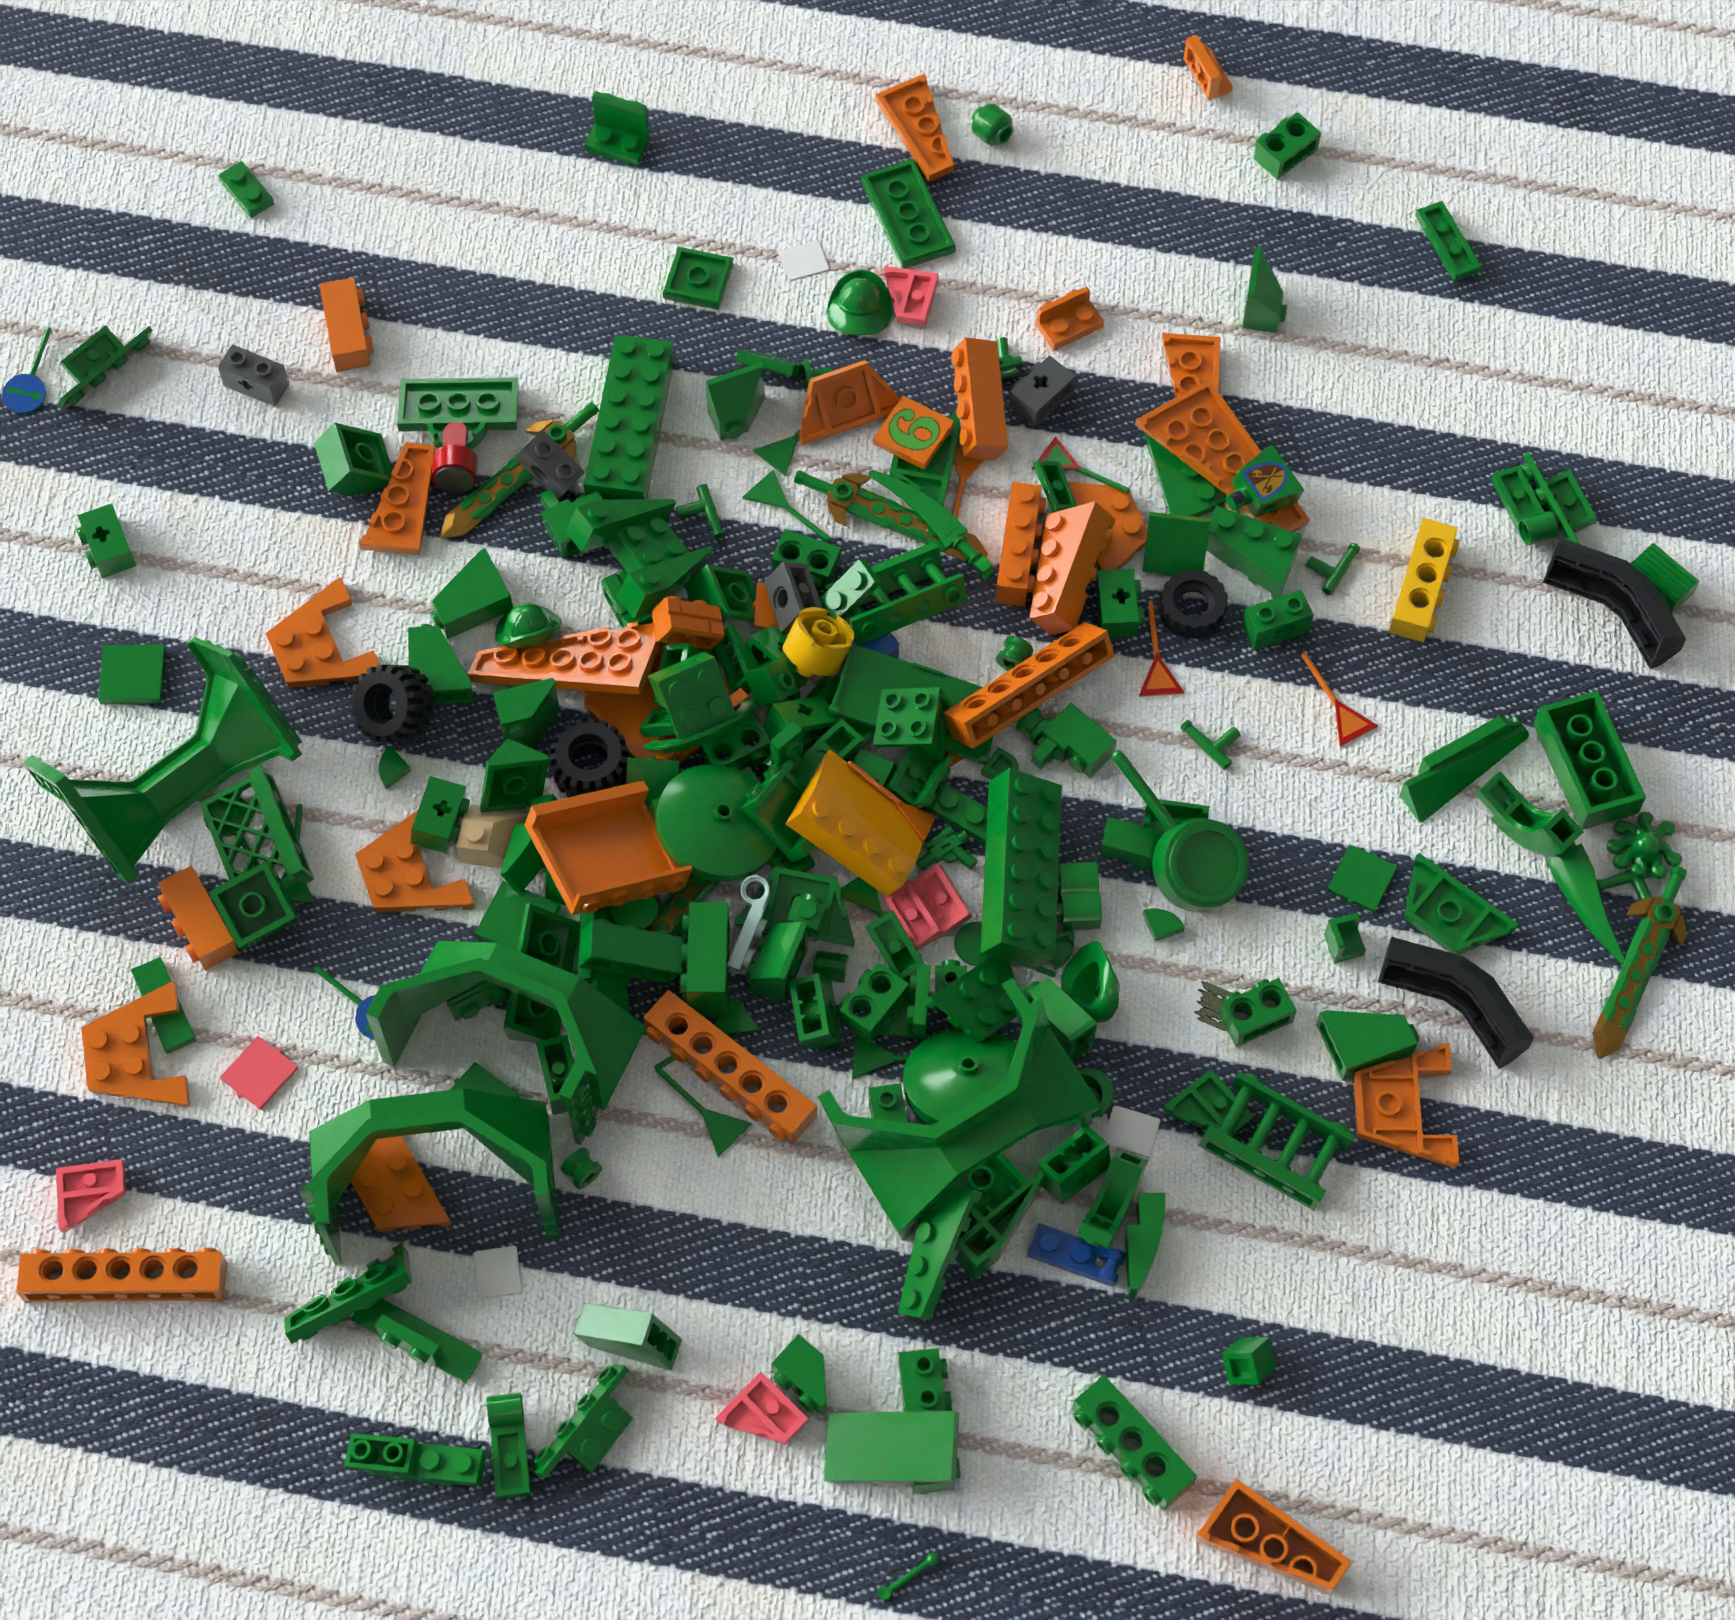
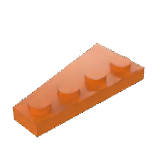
[876,73,954,182]
[359,442,436,555]

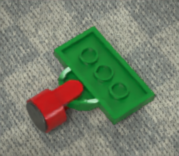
[397,377,519,494]

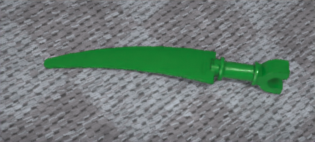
[868,470,995,581]

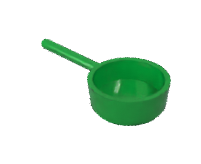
[1112,750,1249,912]

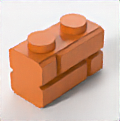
[652,596,724,650]

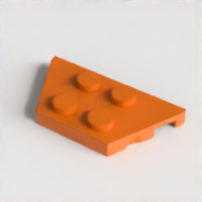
[798,360,901,445]
[1068,482,1147,570]
[350,1136,451,1232]

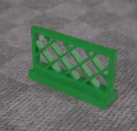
[199,765,314,889]

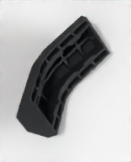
[1543,537,1686,669]
[1378,937,1534,1069]

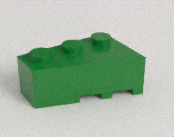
[1206,506,1302,599]

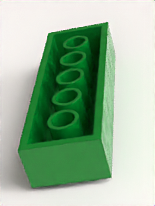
[584,335,675,500]
[980,768,1062,970]

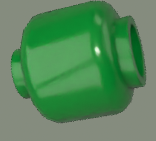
[971,103,1014,146]

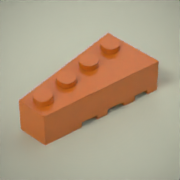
[1029,502,1116,635]
[1196,1479,1352,1595]

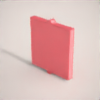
[220,1036,298,1110]

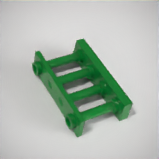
[824,542,968,645]
[1198,1071,1355,1211]

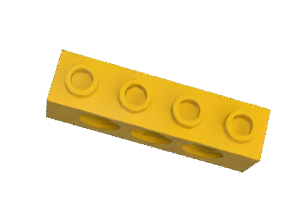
[1388,518,1460,643]

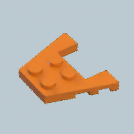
[266,578,380,688]
[355,810,475,913]
[81,982,191,1107]
[1353,1043,1459,1167]

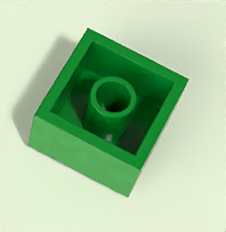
[209,861,302,950]

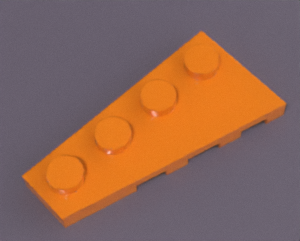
[1161,333,1221,398]

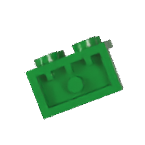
[585,91,650,166]
[873,687,952,760]
[862,964,931,1039]

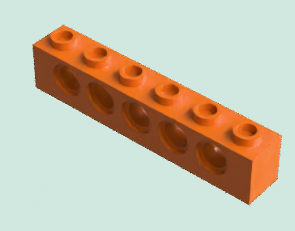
[943,622,1115,749]
[643,989,817,1145]
[16,1248,227,1302]

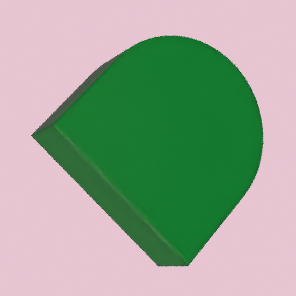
[981,747,1018,780]

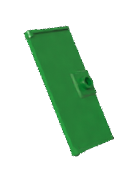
[828,643,994,765]

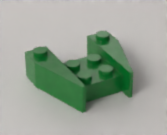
[566,499,713,619]
[953,1153,1045,1280]

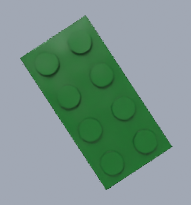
[1533,691,1646,830]

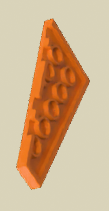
[1135,379,1310,532]
[468,622,661,695]

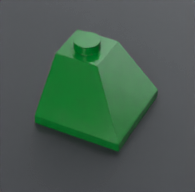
[1242,247,1287,333]
[706,362,765,441]
[684,564,756,622]

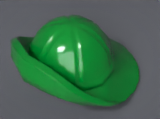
[827,269,892,336]
[495,602,562,648]
[1061,941,1120,1023]

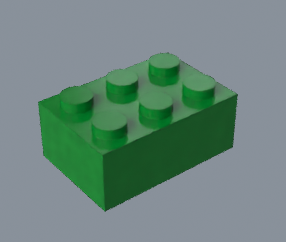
[680,902,730,1017]

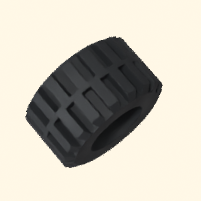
[350,665,436,743]
[550,718,629,798]

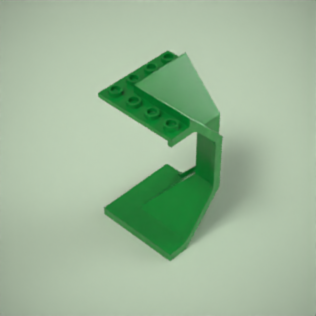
[22,637,302,884]
[366,941,646,1145]
[818,977,1102,1241]
[300,1088,560,1265]

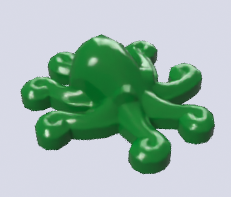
[1606,811,1682,879]

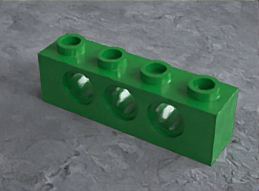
[1072,1375,1197,1511]

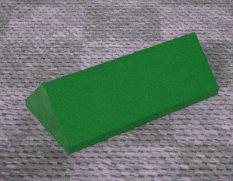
[503,903,579,1043]

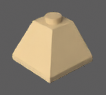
[456,804,528,868]

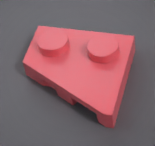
[883,266,939,327]
[56,1159,126,1232]
[715,1372,810,1445]

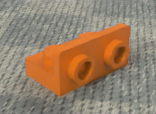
[1183,35,1233,101]
[1036,286,1104,351]

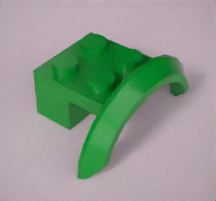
[642,651,756,754]

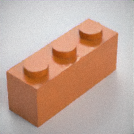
[319,278,374,372]
[157,865,239,971]

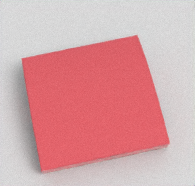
[883,863,973,949]

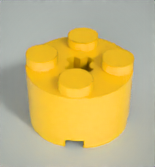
[782,607,854,677]

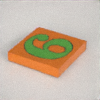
[873,395,954,470]

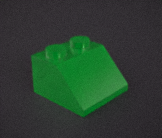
[314,423,393,496]
[493,678,560,747]
[746,921,808,1004]

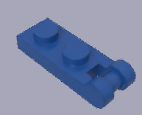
[1027,1223,1126,1286]

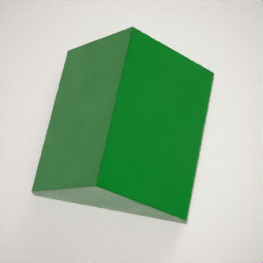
[480,738,549,813]

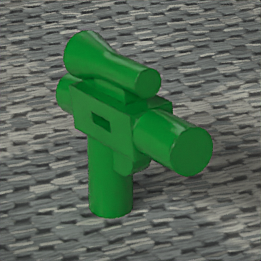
[996,337,1023,380]
[916,825,978,871]

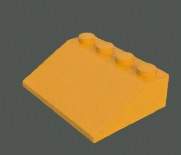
[785,750,923,896]

